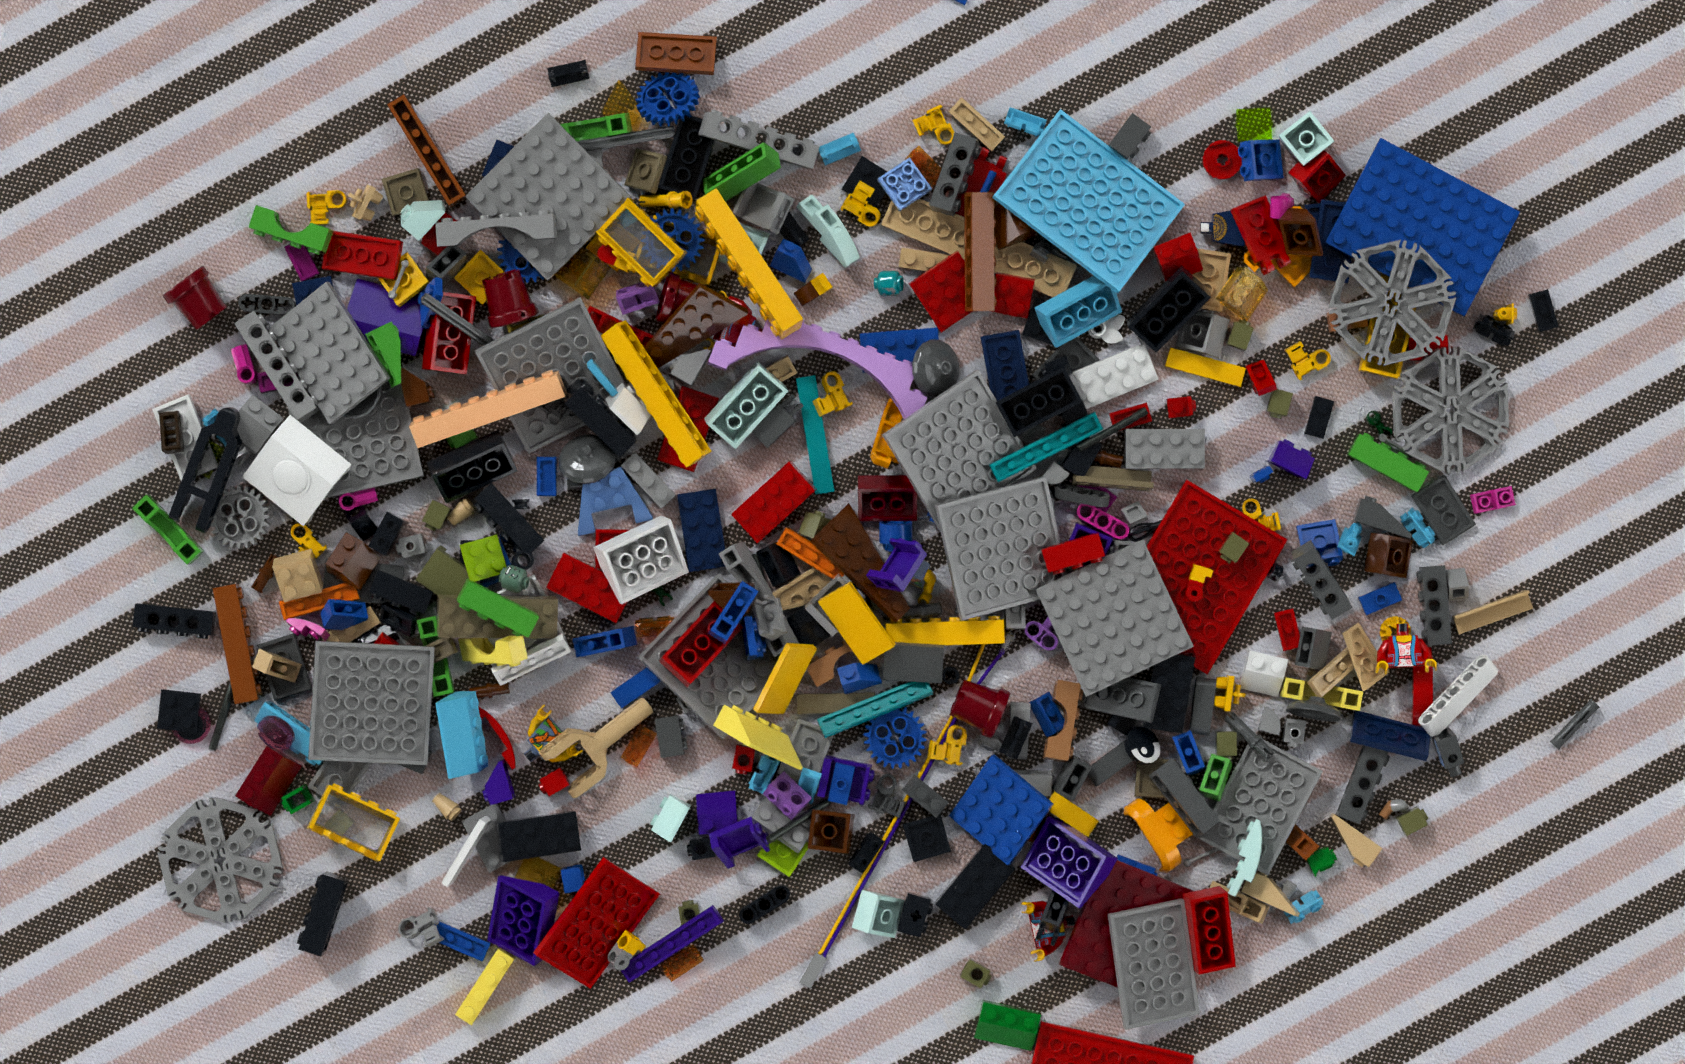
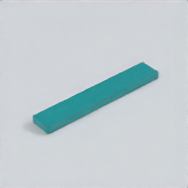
[796,375,834,495]
[989,412,1103,482]
[817,681,933,738]

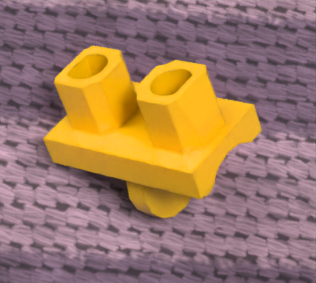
[1213,675,1246,711]

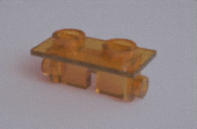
[905,145,942,187]
[635,615,675,638]
[620,724,657,767]
[661,944,704,982]

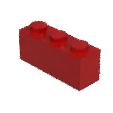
[1042,532,1105,575]

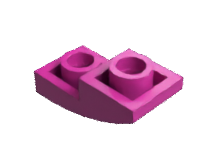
[1470,486,1516,514]
[286,618,330,641]

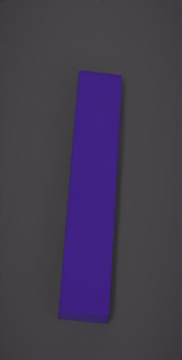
[621,905,724,983]

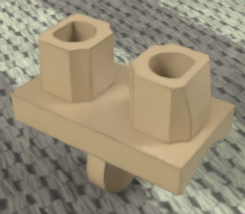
[348,184,383,221]

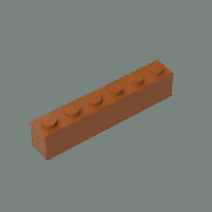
[387,94,466,207]
[964,192,997,311]
[212,584,263,704]

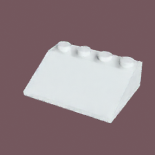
[593,516,689,604]

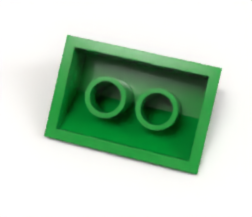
[974,999,1041,1051]

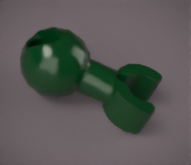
[1366,410,1393,435]
[651,585,673,606]

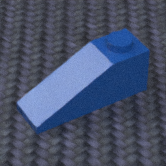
[708,581,759,644]
[572,626,638,658]
[610,667,661,709]

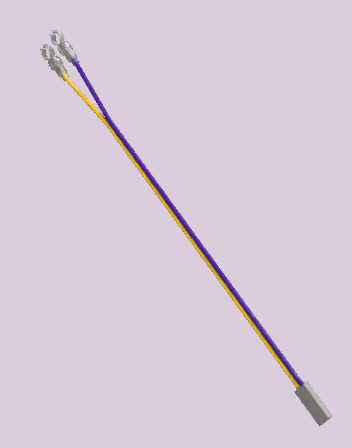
[799,610,1020,989]

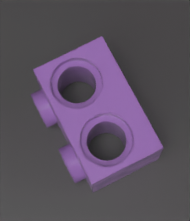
[616,282,660,315]
[763,771,812,820]

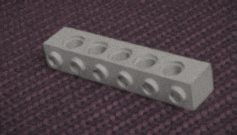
[698,110,819,169]
[234,311,319,423]

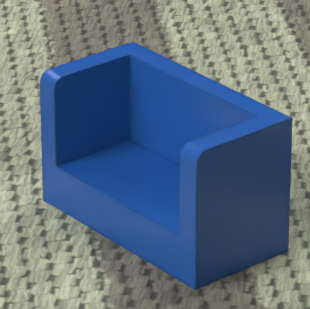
[561,864,585,893]

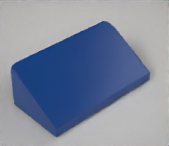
[1029,692,1064,737]

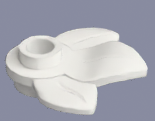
[1088,314,1125,344]

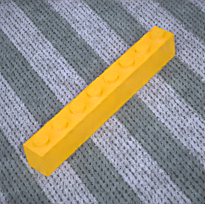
[601,320,712,468]

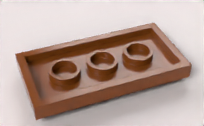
[635,32,717,75]

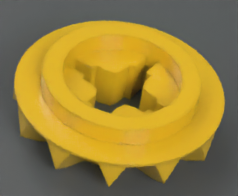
[1380,616,1411,641]

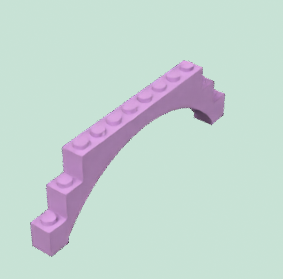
[707,319,927,419]

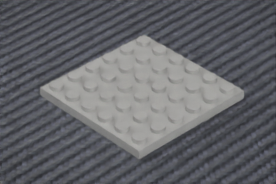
[465,113,632,281]
[475,297,627,454]
[882,370,1037,532]
[288,381,424,499]
[935,476,1067,621]
[1036,539,1194,697]
[637,573,779,740]
[308,641,435,765]

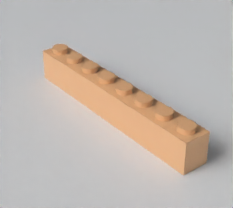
[409,370,567,448]

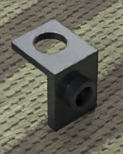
[344,505,378,541]

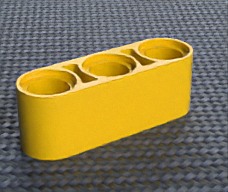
[1049,791,1099,837]

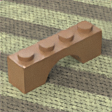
[807,640,853,687]
[1043,680,1083,763]

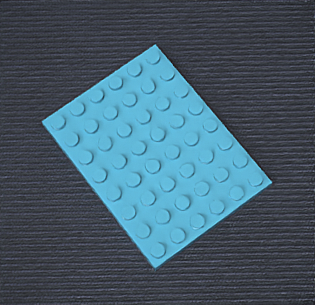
[992,109,1185,293]

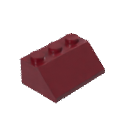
[858,475,917,521]
[235,745,302,816]

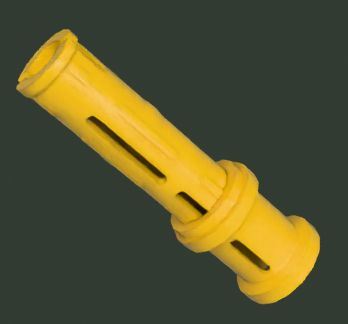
[639,191,692,209]

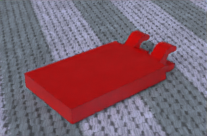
[955,147,1007,217]
[1230,195,1291,275]

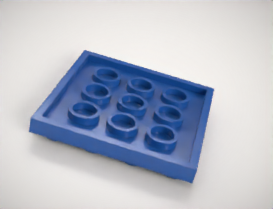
[949,754,1053,865]

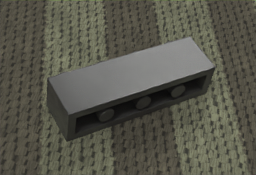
[1148,758,1220,838]

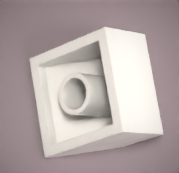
[606,383,651,435]
[1240,650,1288,697]

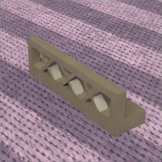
[1072,466,1154,492]

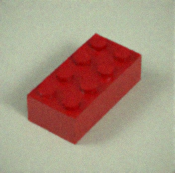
[422,292,476,375]
[731,460,817,543]
[546,553,628,623]
[659,601,743,688]
[1183,886,1236,975]

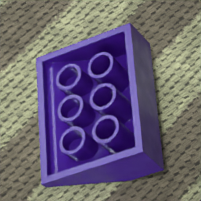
[347,278,425,356]
[1020,816,1118,908]
[487,875,560,966]

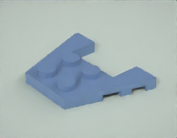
[578,467,653,536]

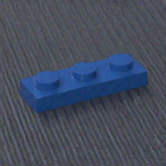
[432,921,491,962]

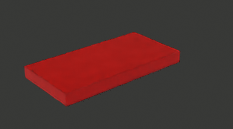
[321,231,403,280]
[657,386,719,472]

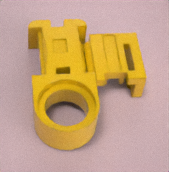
[912,105,954,145]
[840,181,881,227]
[306,190,347,225]
[1285,341,1331,380]
[812,371,853,417]
[1242,499,1281,531]
[291,523,327,559]
[927,725,967,765]

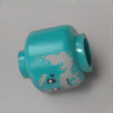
[874,271,904,296]

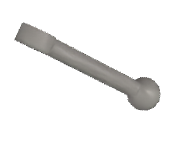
[388,260,409,299]
[1379,434,1412,458]
[1183,848,1219,867]

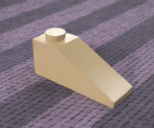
[1330,813,1383,868]
[1241,870,1300,917]

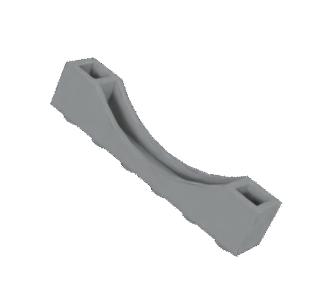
[435,210,557,247]
[719,541,799,657]

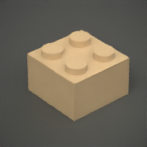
[272,549,323,602]

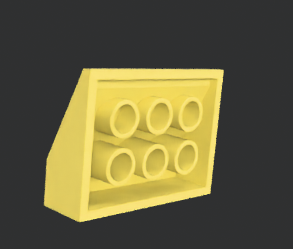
[713,705,802,770]

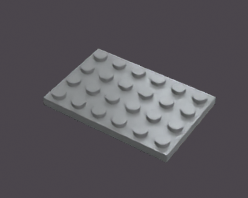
[269,282,391,424]
[1198,740,1323,875]
[1108,898,1200,1030]

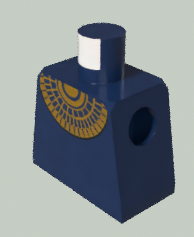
[1200,211,1245,247]

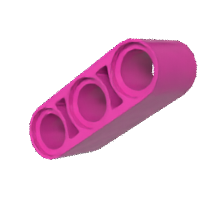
[1076,504,1129,539]

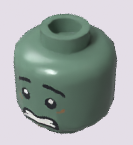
[499,565,530,593]

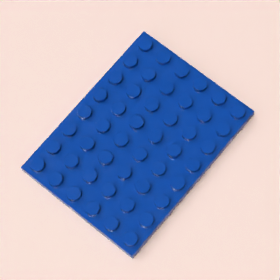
[1325,138,1520,317]

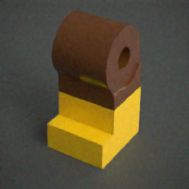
[793,273,833,306]

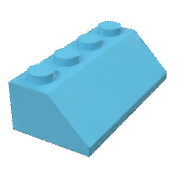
[1035,275,1122,348]
[435,691,488,779]
[254,701,324,766]

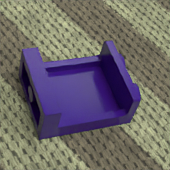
[866,538,927,592]
[817,755,875,805]
[709,817,770,869]

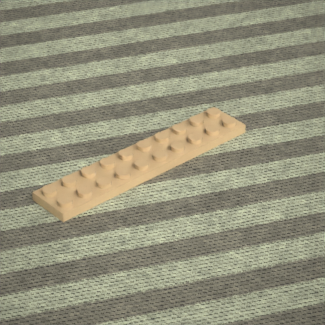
[881,199,1077,298]

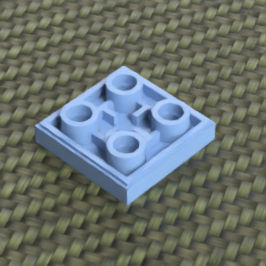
[877,157,932,211]

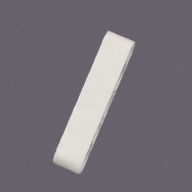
[1419,655,1498,737]

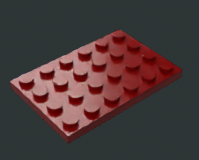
[533,857,660,989]

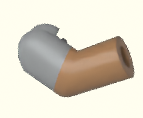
[1379,799,1408,820]

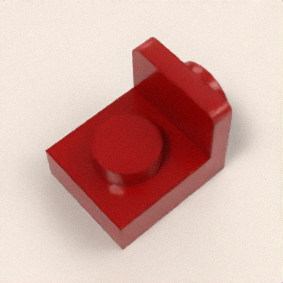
[1166,396,1196,418]

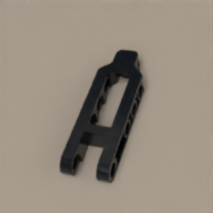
[169,407,242,533]

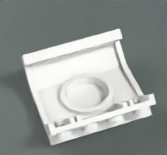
[242,415,351,526]
[488,574,571,686]

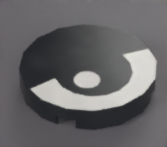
[1124,726,1160,765]

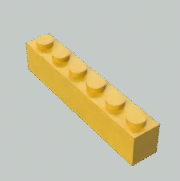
[886,616,1006,645]

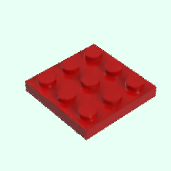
[908,251,973,333]

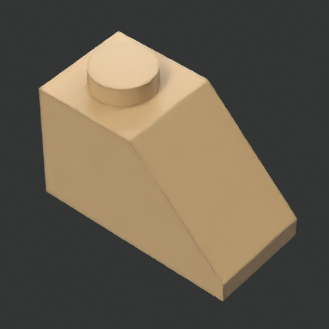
[252,649,302,683]

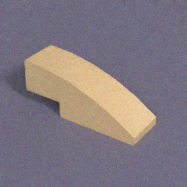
[1210,881,1270,924]

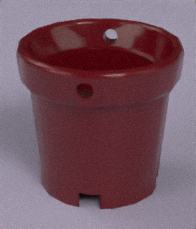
[163,266,227,330]
[482,269,539,328]
[656,272,697,323]
[949,679,1010,739]

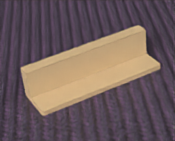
[1452,590,1533,634]

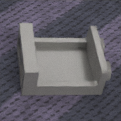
[733,183,795,235]
[805,573,867,637]

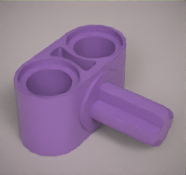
[1024,617,1058,651]

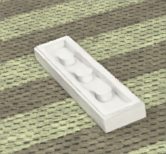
[442,816,492,887]

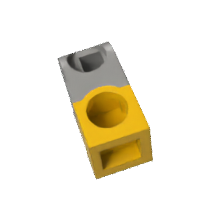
[608,930,646,970]

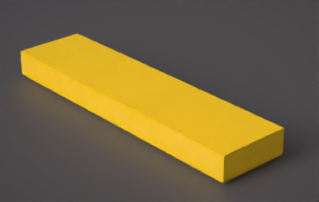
[1165,347,1246,387]

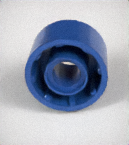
[879,521,913,551]

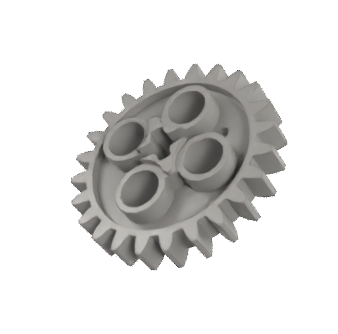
[211,485,272,549]

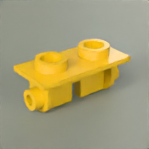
[1493,303,1517,325]

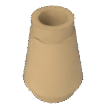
[447,497,474,526]
[432,793,462,821]

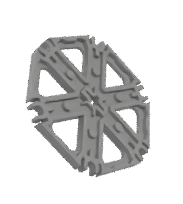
[1328,239,1456,366]
[1392,346,1509,473]
[157,797,283,923]

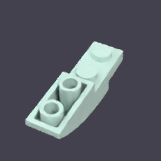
[796,195,860,268]
[1227,819,1262,897]

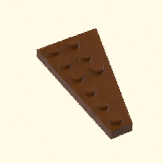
[644,282,748,368]
[811,503,910,623]

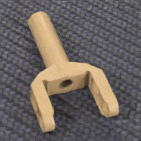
[539,697,653,798]

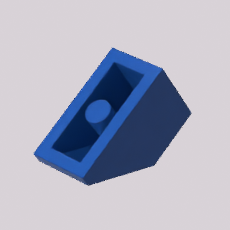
[770,239,812,283]
[320,599,368,630]
[837,663,882,694]
[1172,730,1206,777]

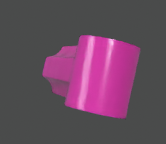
[1270,193,1294,219]
[231,344,257,385]
[338,488,378,511]

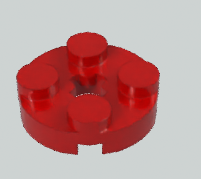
[1202,140,1242,180]

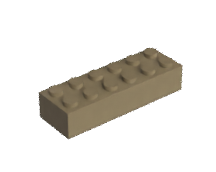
[437,595,558,638]

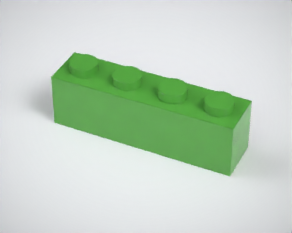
[703,142,781,201]
[1347,432,1429,493]
[456,578,539,638]

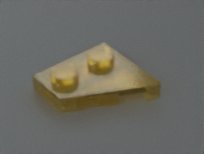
[601,80,643,131]

